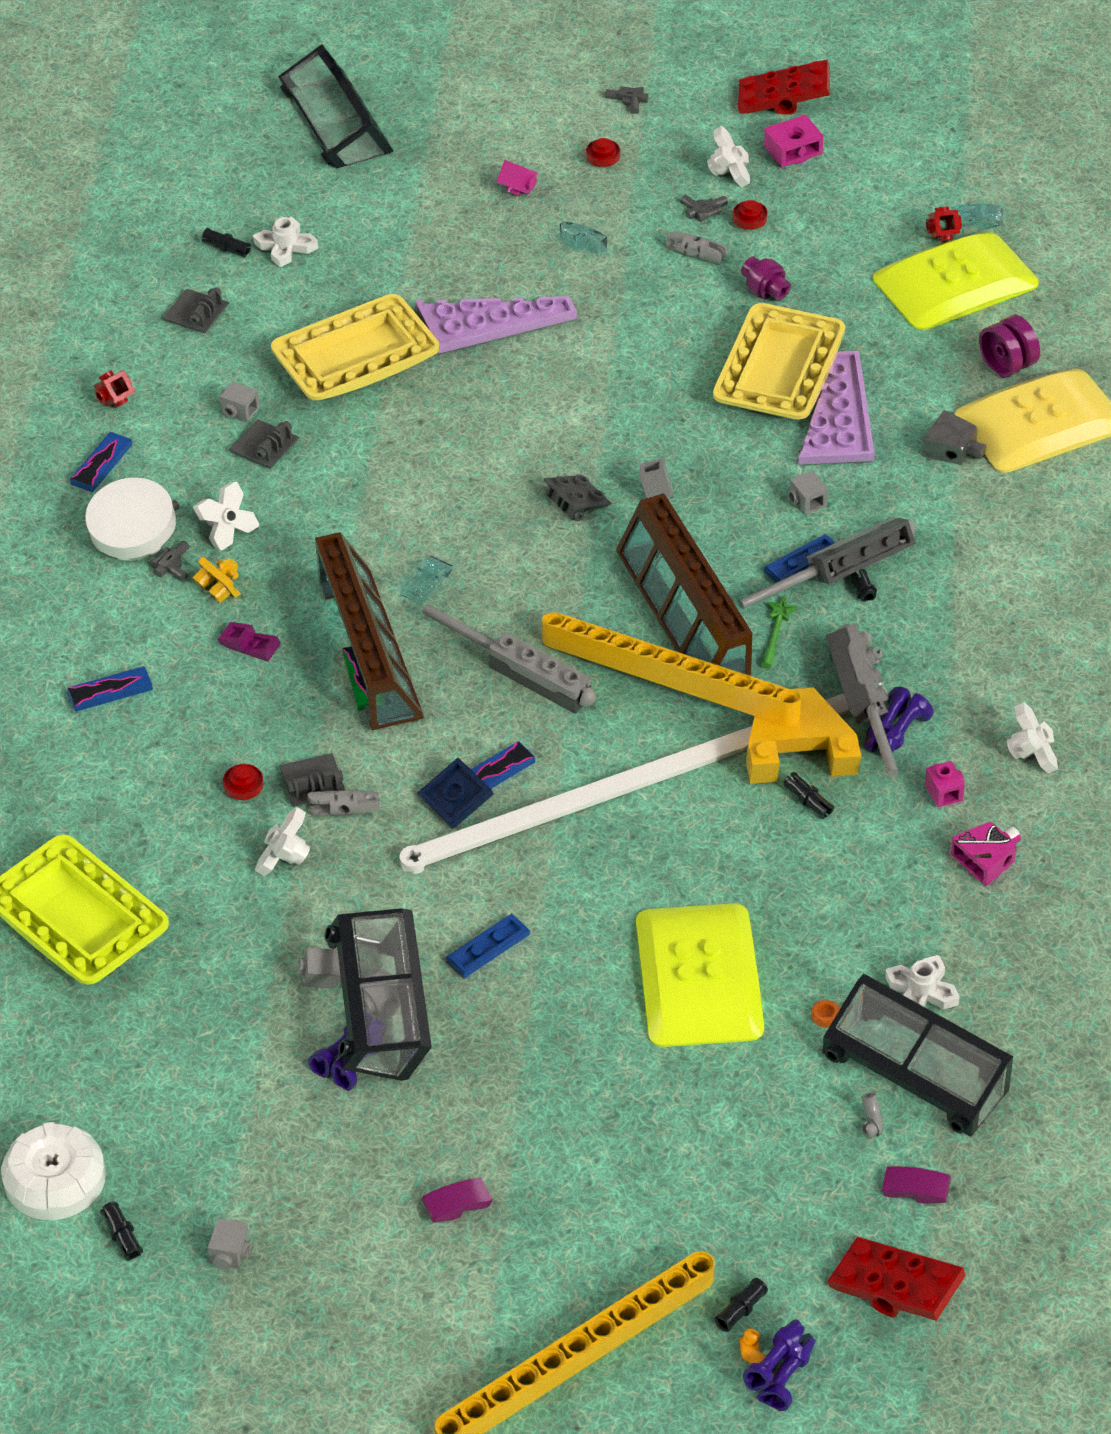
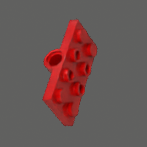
[738,59,830,115]
[828,1237,966,1321]

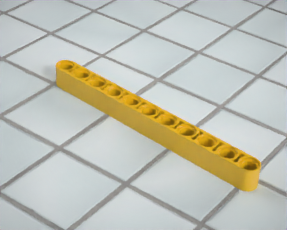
[542,612,801,726]
[435,1251,715,1434]

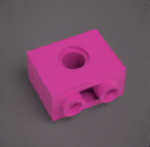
[764,115,823,168]

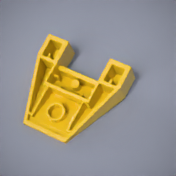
[746,687,861,784]

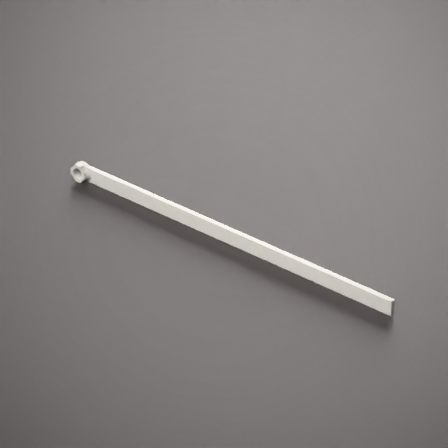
[400,682,888,874]

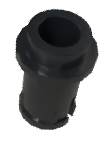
[851,569,877,602]

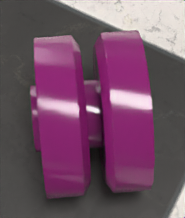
[979,314,1040,378]

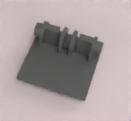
[163,287,229,333]
[229,419,299,469]
[544,474,612,521]
[280,753,345,807]

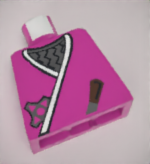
[951,822,1021,887]

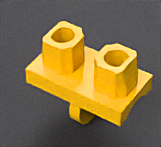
[193,557,241,603]

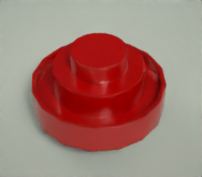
[586,138,620,167]
[733,200,768,230]
[223,764,264,800]

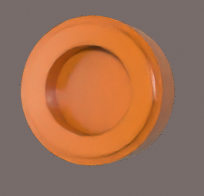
[811,1000,840,1028]

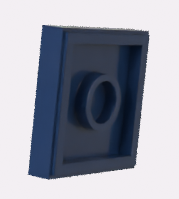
[417,758,494,829]

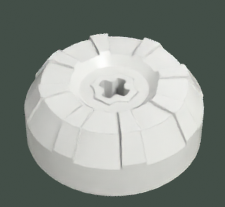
[85,478,176,561]
[1,1122,106,1220]

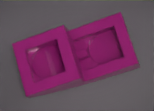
[218,622,281,662]
[882,1166,951,1204]
[421,1177,493,1223]

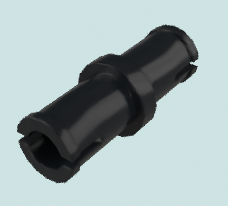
[202,228,251,258]
[783,772,834,819]
[100,1201,143,1261]
[715,1278,768,1332]

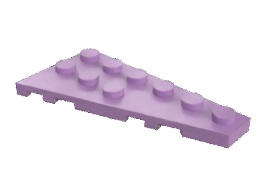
[415,296,577,354]
[798,351,875,465]

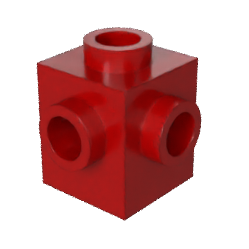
[926,206,962,242]
[93,370,135,408]

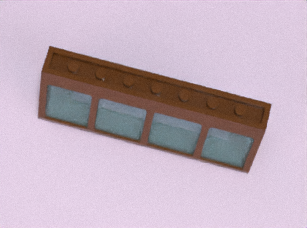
[616,493,752,676]
[315,532,424,730]

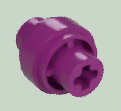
[741,256,791,301]

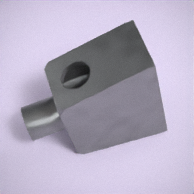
[922,410,987,465]

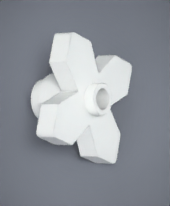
[707,126,750,187]
[253,217,318,267]
[193,482,259,550]
[1007,702,1058,773]
[255,807,310,876]
[885,955,960,1010]

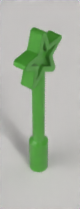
[761,597,797,669]

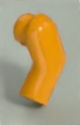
[739,1328,767,1364]

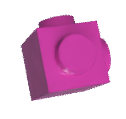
[496,160,538,196]
[925,761,965,808]

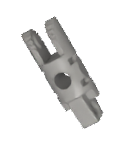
[667,232,729,263]
[307,790,379,816]

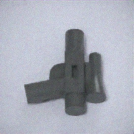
[605,86,649,114]
[681,195,728,222]
[148,541,190,581]

